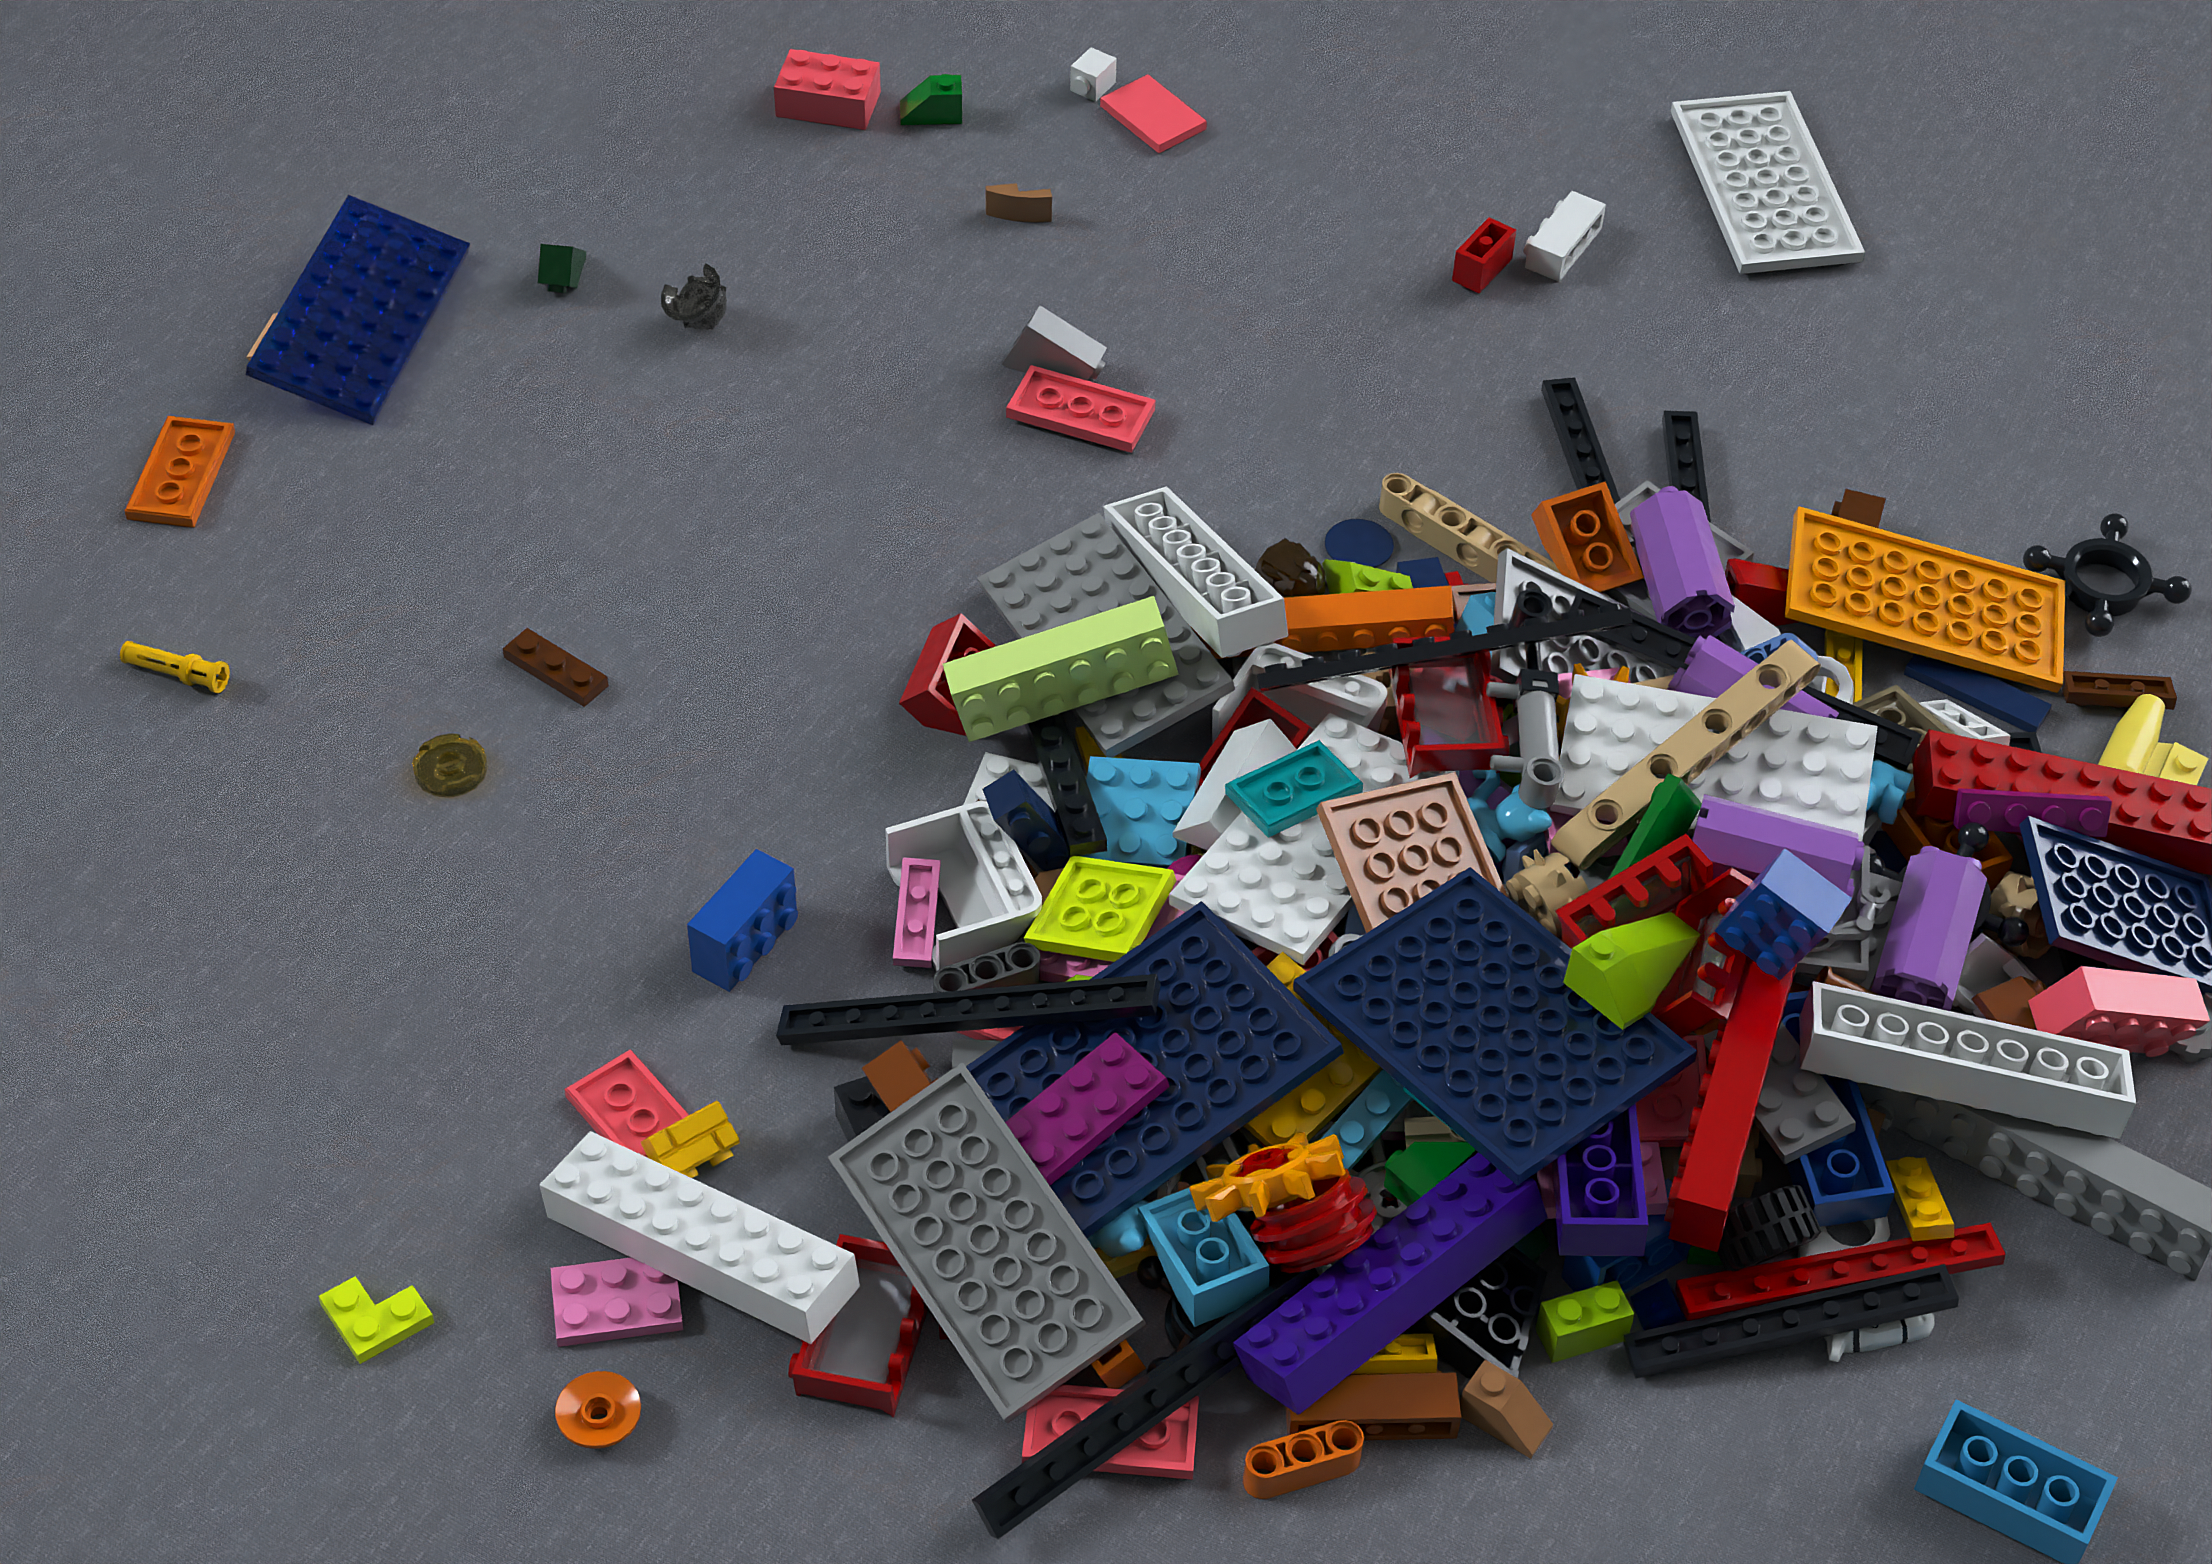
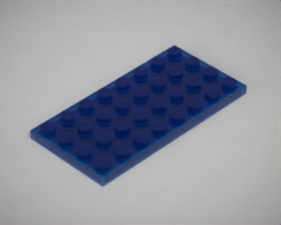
[245,195,470,425]

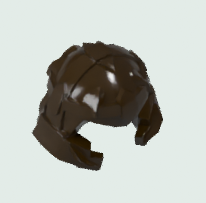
[1255,538,1326,598]

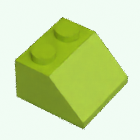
[1322,559,1413,594]

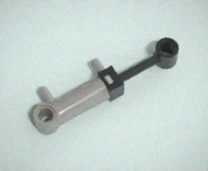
[1486,589,1565,809]

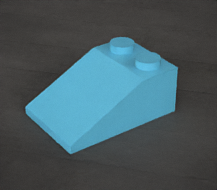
[1138,1178,1269,1327]

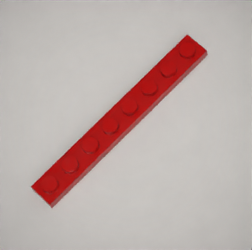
[1675,1223,2006,1321]

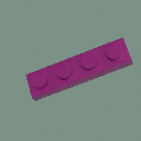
[1953,788,2112,837]

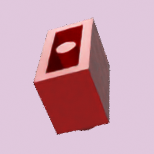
[1452,217,1517,294]

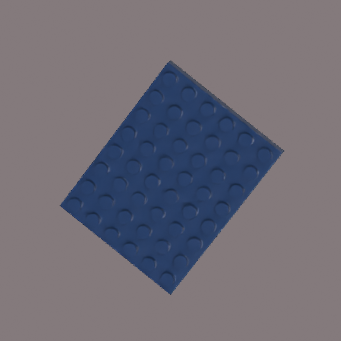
[1293,867,1697,1186]
[966,901,1344,1238]

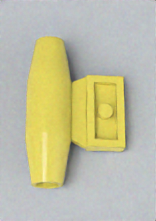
[2098,694,2209,785]

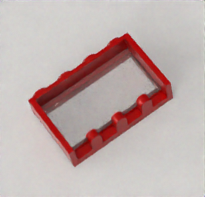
[1389,637,1510,779]
[1555,834,1713,949]
[1650,868,1753,1038]
[788,1234,928,1417]

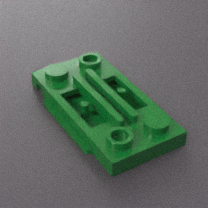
[1608,773,1702,928]

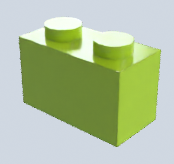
[1535,1280,1634,1363]

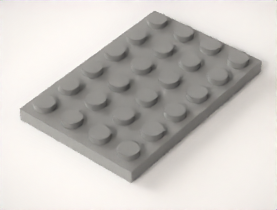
[1490,548,1674,684]

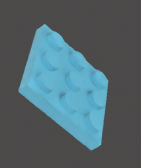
[1080,756,1201,869]

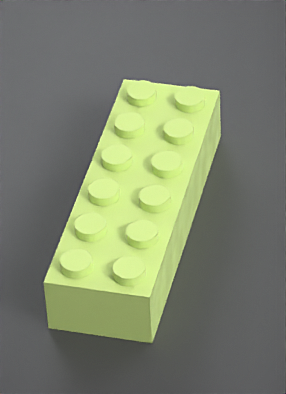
[943,596,1179,742]

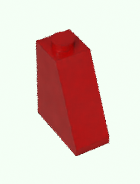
[1725,558,1800,626]

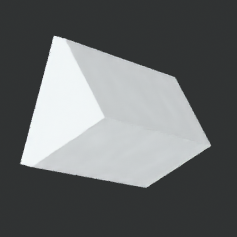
[1173,719,1297,850]

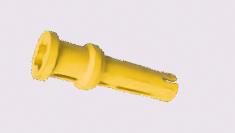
[120,641,230,694]

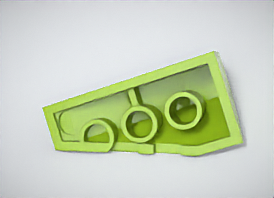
[1563,912,1701,1030]

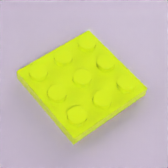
[1024,856,1177,962]

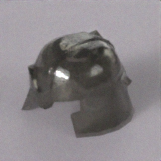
[661,264,727,330]

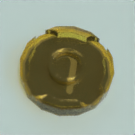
[412,733,488,798]

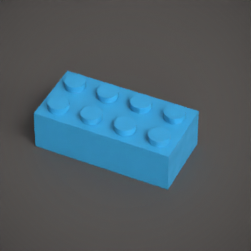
[1914,1399,2118,1564]

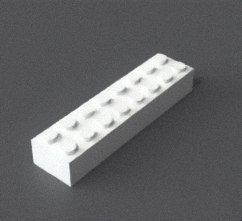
[1103,486,1288,658]
[1799,981,2136,1139]
[539,1131,860,1344]

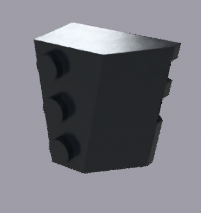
[1406,1246,1548,1379]

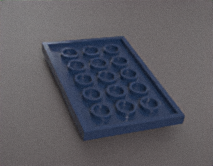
[2019,816,2212,995]

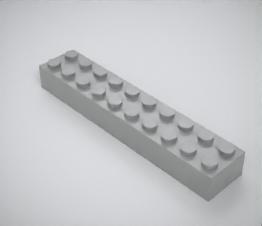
[1857,1083,2212,1280]

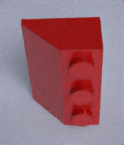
[899,613,996,736]

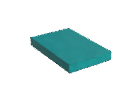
[1225,740,1363,838]

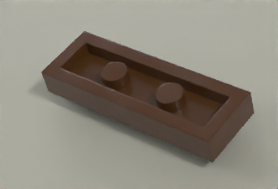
[503,628,609,707]
[2062,671,2177,710]

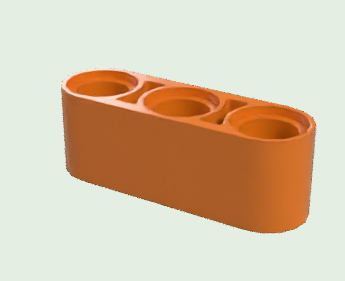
[1243,1420,1364,1499]

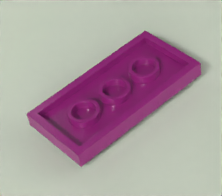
[1005,1032,1170,1186]

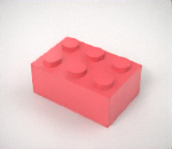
[774,49,881,130]

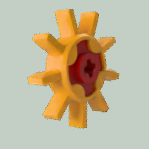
[1189,1132,1346,1222]

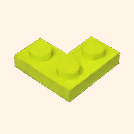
[318,1276,434,1364]

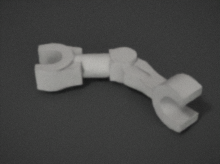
[1810,881,1890,952]

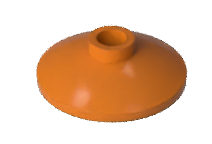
[555,1371,641,1449]

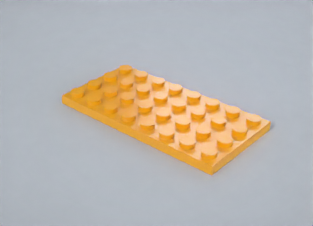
[1785,506,2065,693]

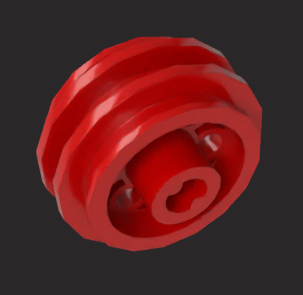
[1250,1169,1378,1273]

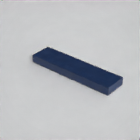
[1904,654,2052,733]

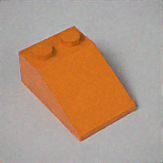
[1531,482,1644,593]

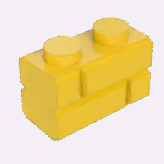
[641,1100,740,1178]

